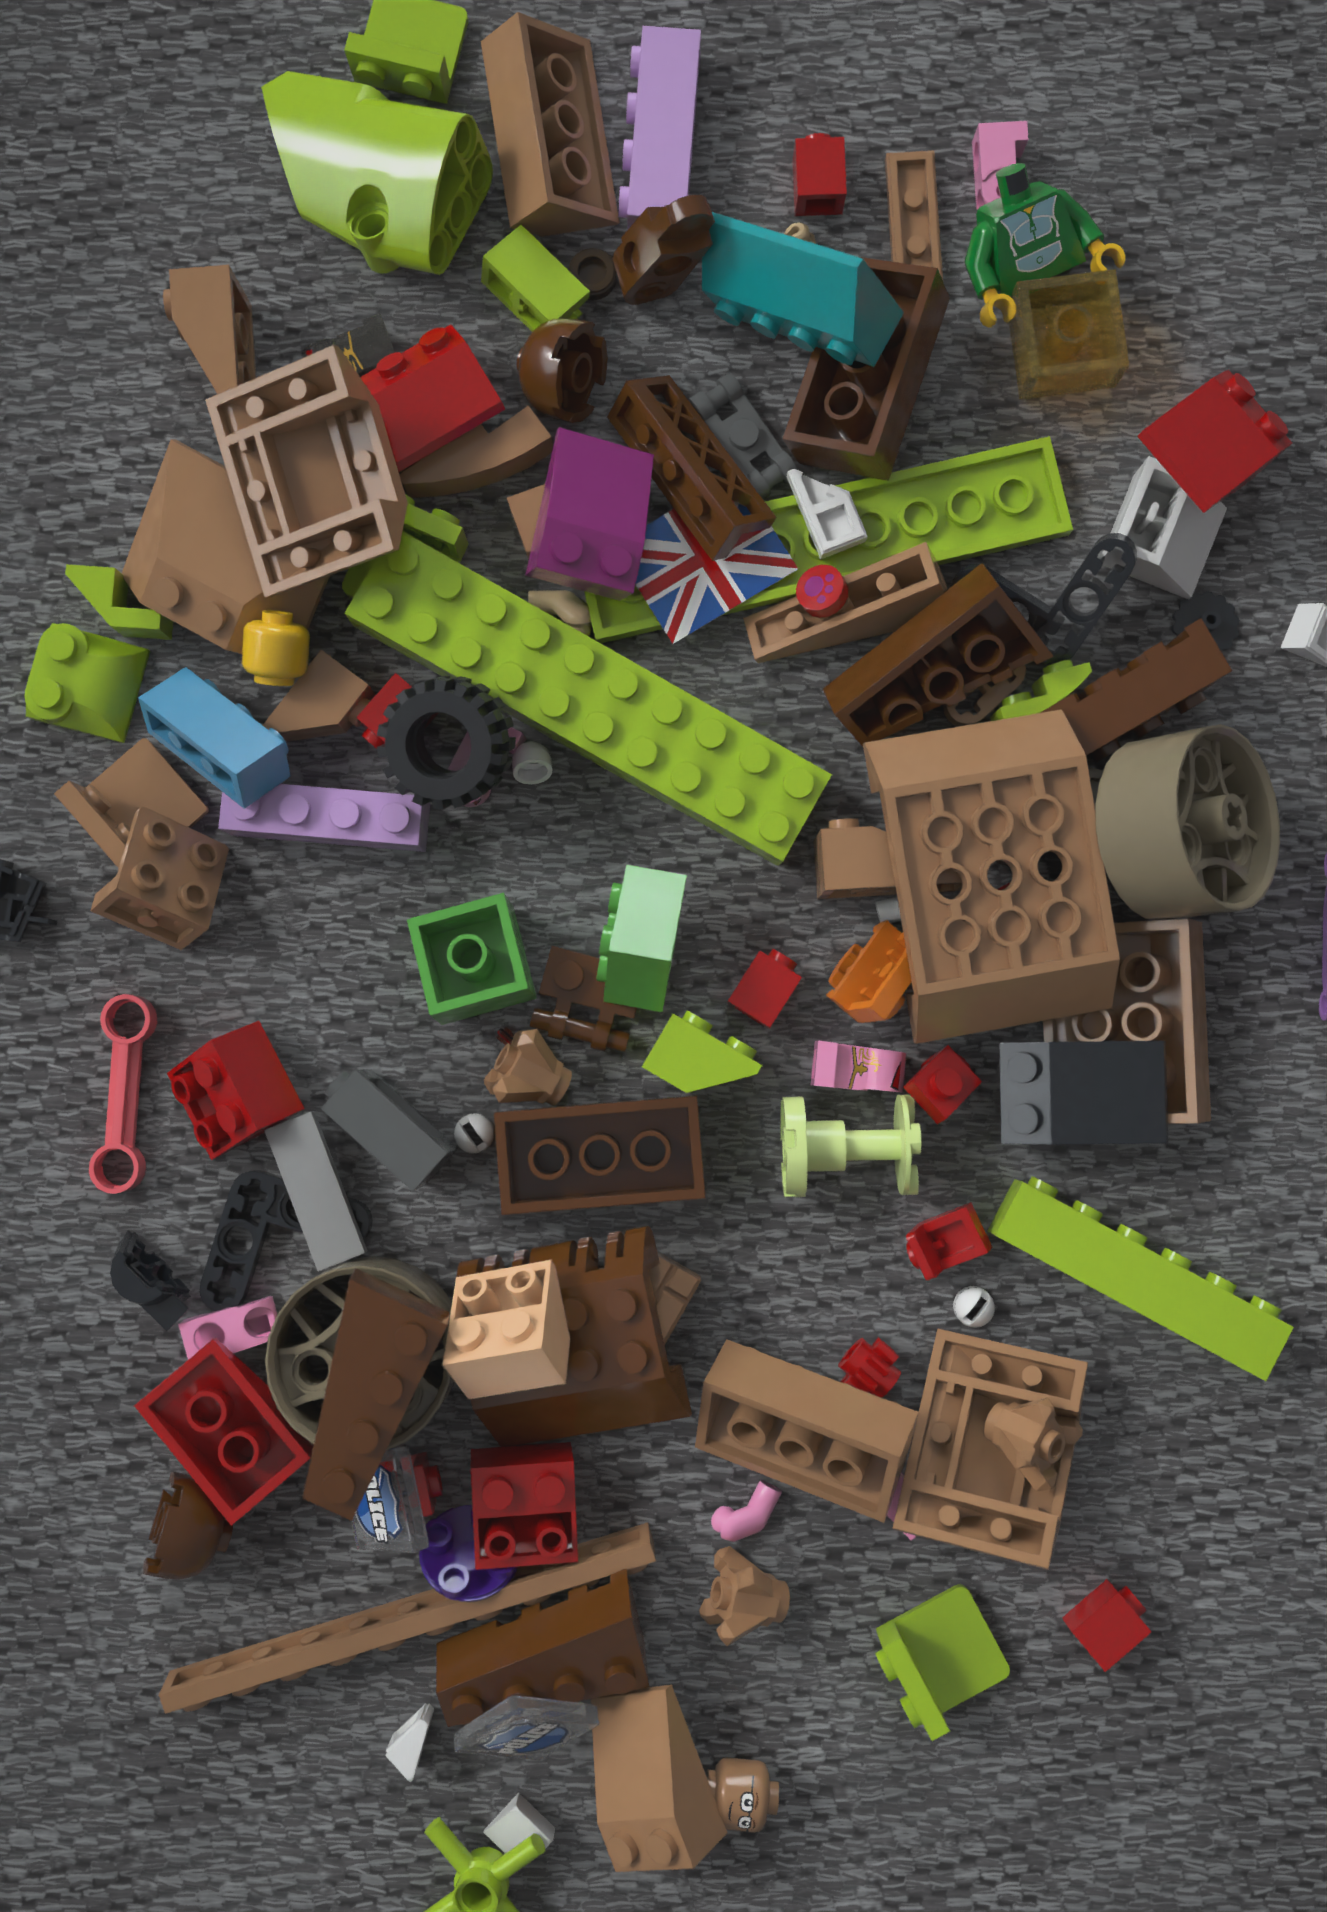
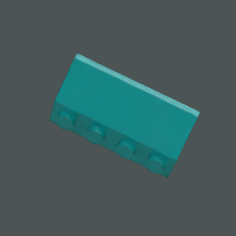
[702,212,904,367]

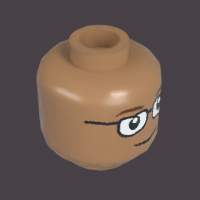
[706,1757,779,1832]

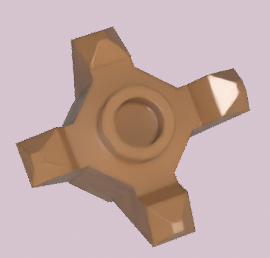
[484,1029,572,1106]
[984,1398,1082,1491]
[699,1546,790,1646]

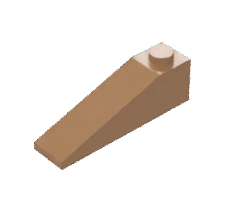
[743,542,948,663]

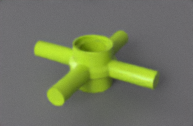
[424,1817,545,1912]

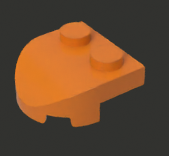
[826,920,912,1023]

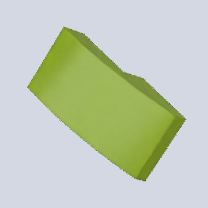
[990,660,1092,721]

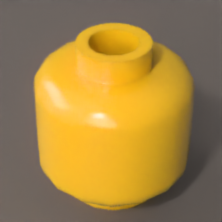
[242,610,310,686]

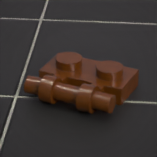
[530,946,637,1052]

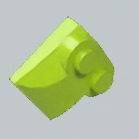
[25,623,150,743]

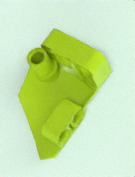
[261,71,493,275]

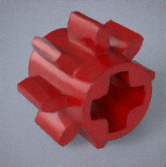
[838,1337,901,1398]

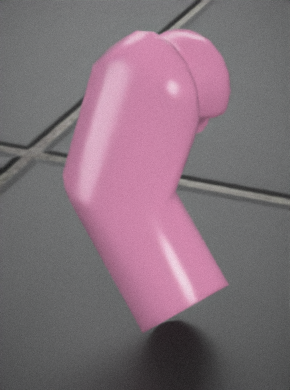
[711,1479,782,1542]

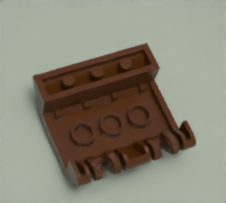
[456,1226,692,1447]

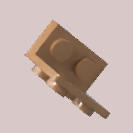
[54,738,209,868]
[90,806,229,950]

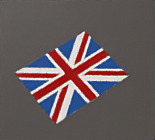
[635,479,798,644]

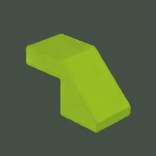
[65,564,173,640]

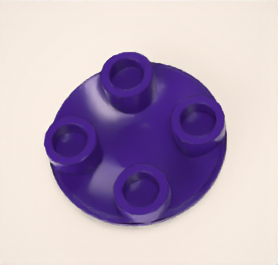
[419,1505,518,1602]

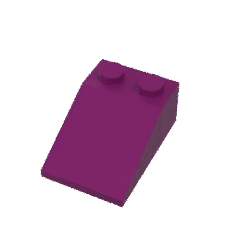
[525,427,654,601]

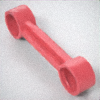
[89,994,157,1194]

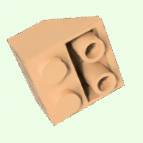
[442,1260,570,1399]

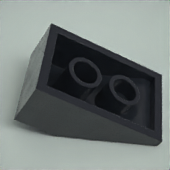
[999,1041,1169,1145]

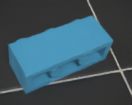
[138,667,291,809]

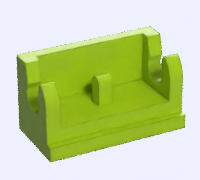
[481,225,590,332]

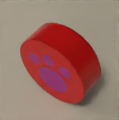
[796,565,849,618]

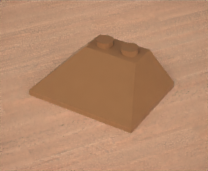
[205,345,408,598]
[122,439,330,654]
[893,1329,1088,1570]

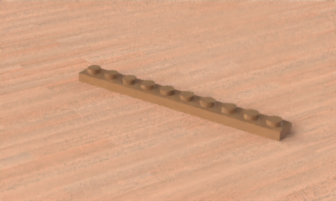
[159,1522,656,1714]

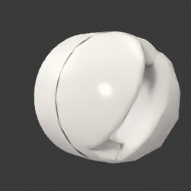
[512,741,552,784]
[454,1113,495,1153]
[953,1286,995,1328]

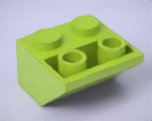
[642,1011,762,1093]

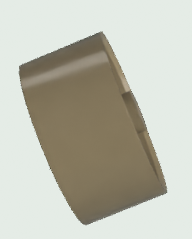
[1095,724,1280,920]
[265,1256,455,1450]

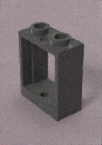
[321,1069,459,1192]

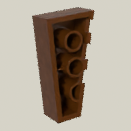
[823,563,1054,747]
[1040,618,1232,763]
[303,1268,450,1521]
[436,1568,650,1727]

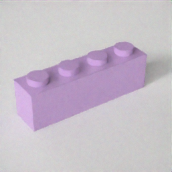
[619,26,701,229]
[218,784,430,852]

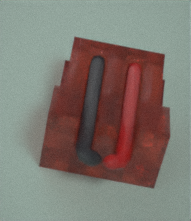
[496,1027,514,1045]

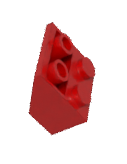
[167,1021,305,1160]
[471,1442,578,1570]

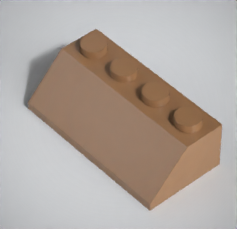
[481,12,619,237]
[695,1339,919,1523]

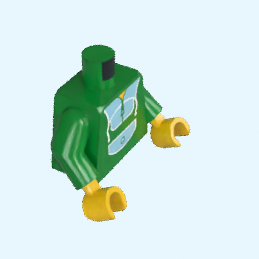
[965,163,1126,328]

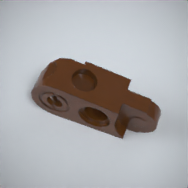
[613,194,715,305]

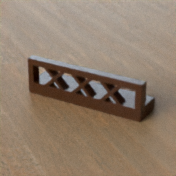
[607,375,777,561]

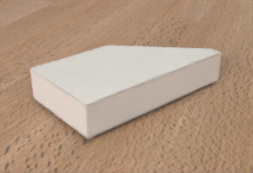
[787,469,868,560]

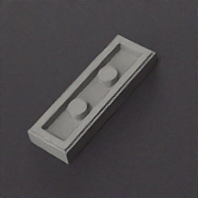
[264,1111,368,1271]

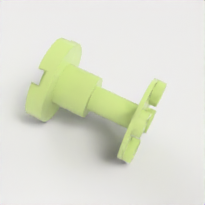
[780,1094,921,1197]

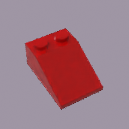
[1137,369,1293,513]
[134,1337,314,1526]

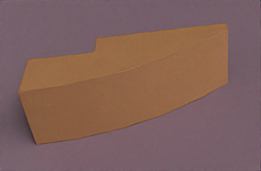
[399,405,553,498]

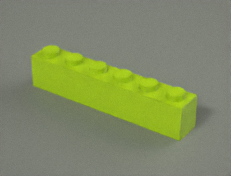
[987,1176,1294,1381]

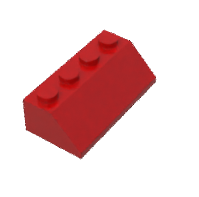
[360,324,505,472]

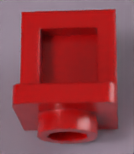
[903,1045,982,1124]
[906,1202,993,1281]

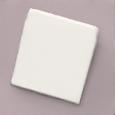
[1281,603,1327,667]
[385,1703,434,1782]
[483,1793,555,1853]

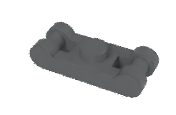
[688,372,798,499]

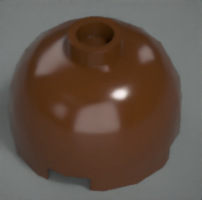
[517,318,608,423]
[143,1472,233,1579]

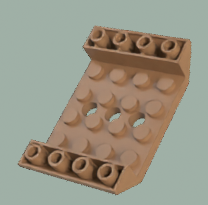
[863,709,1120,1044]

